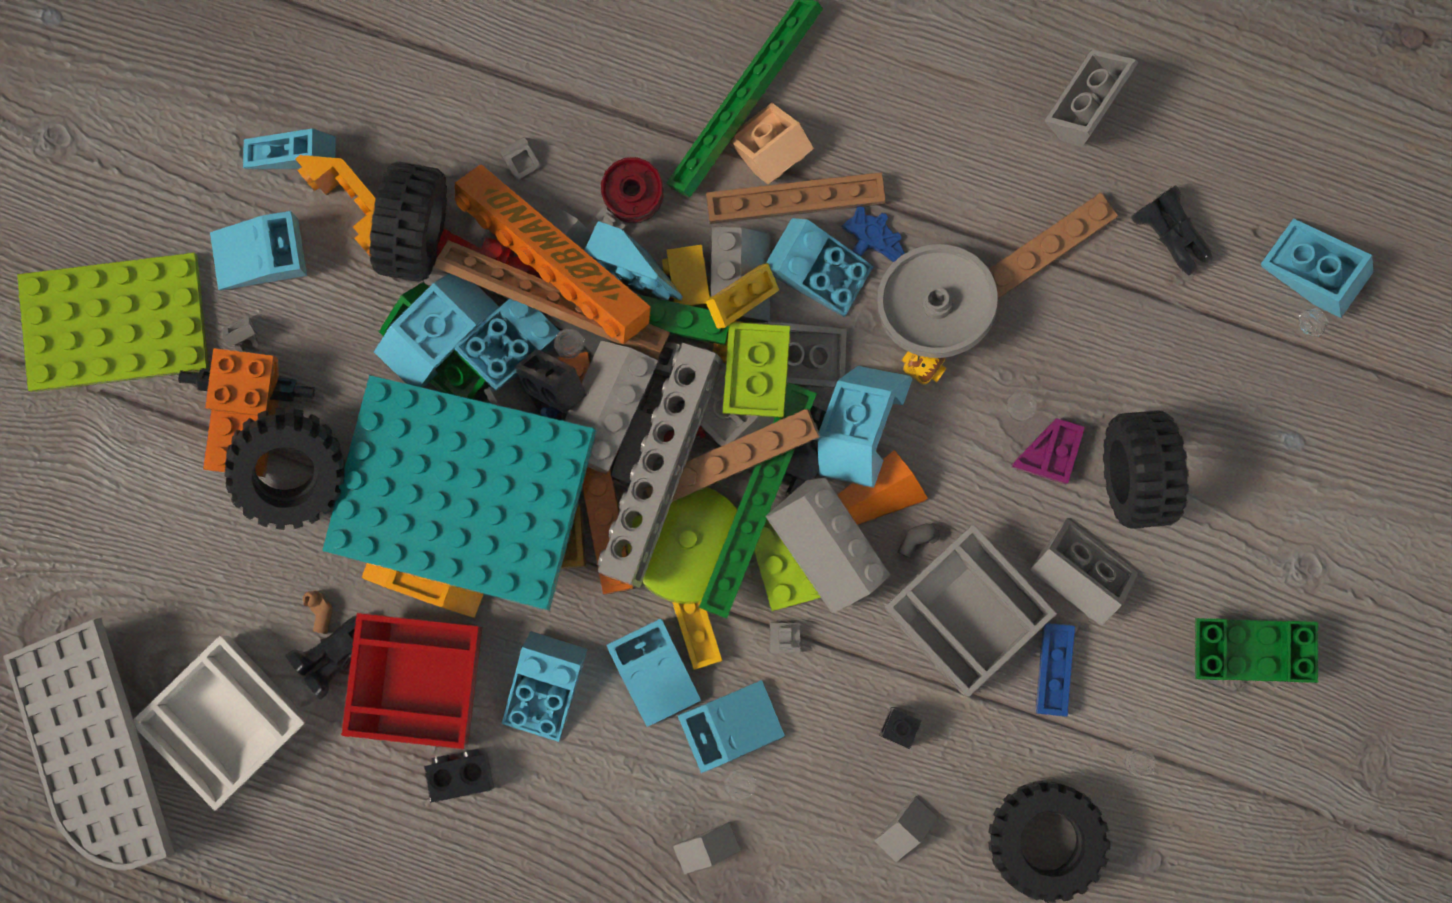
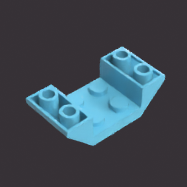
[374,273,499,388]
[818,366,913,488]

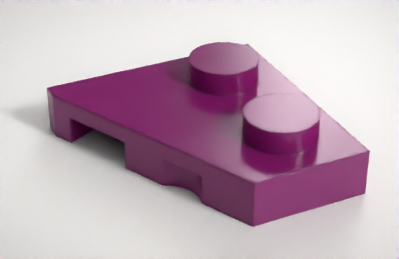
[1011,418,1085,485]

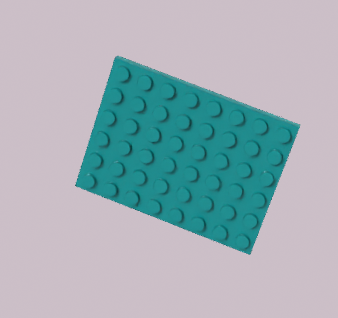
[322,375,597,611]

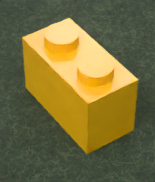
[662,244,710,309]

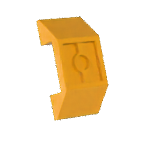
[295,155,376,257]
[361,563,484,618]

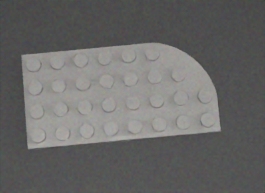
[3,618,175,870]

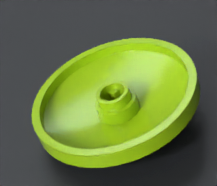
[627,487,737,604]

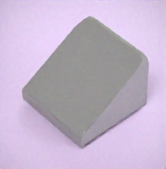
[499,138,542,181]

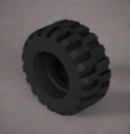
[369,162,447,282]
[225,408,344,530]
[1103,410,1189,529]
[988,781,1111,903]

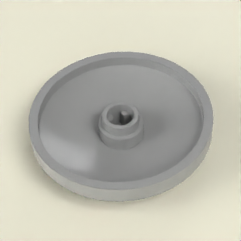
[877,244,998,358]

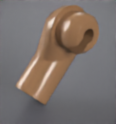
[303,591,333,634]

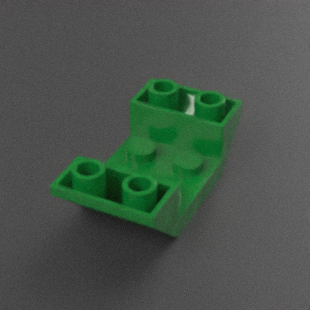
[1195,618,1318,683]

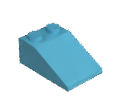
[1261,218,1374,318]

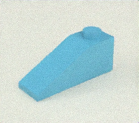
[243,128,336,169]

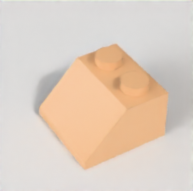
[729,102,814,184]

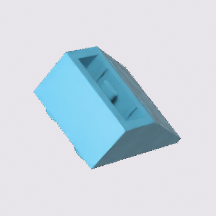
[210,211,307,291]
[766,218,874,317]
[584,221,683,300]
[454,299,561,391]
[606,618,701,727]
[502,631,588,742]
[678,680,785,773]

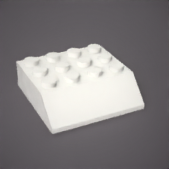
[133,635,306,811]

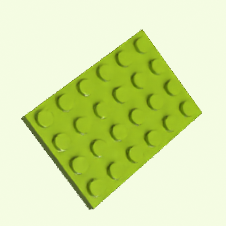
[17,253,209,392]

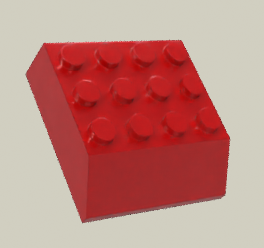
[341,613,483,749]

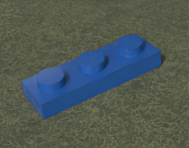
[1035,623,1075,717]

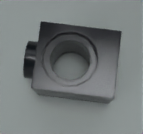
[879,708,922,749]

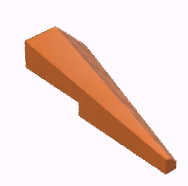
[837,450,928,525]

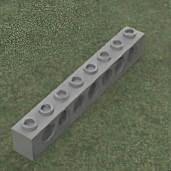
[598,343,723,588]

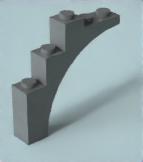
[548,315,654,486]

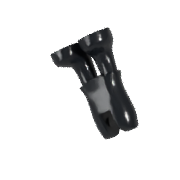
[1130,185,1213,276]
[285,613,362,700]

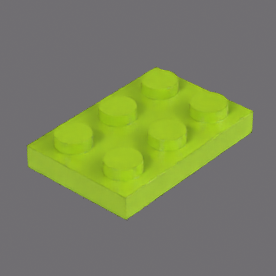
[723,322,791,418]
[754,519,821,611]

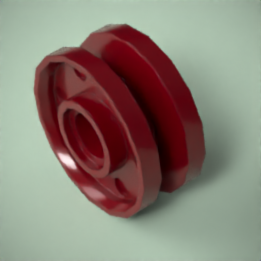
[601,157,664,223]

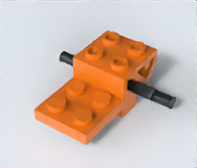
[178,348,315,477]

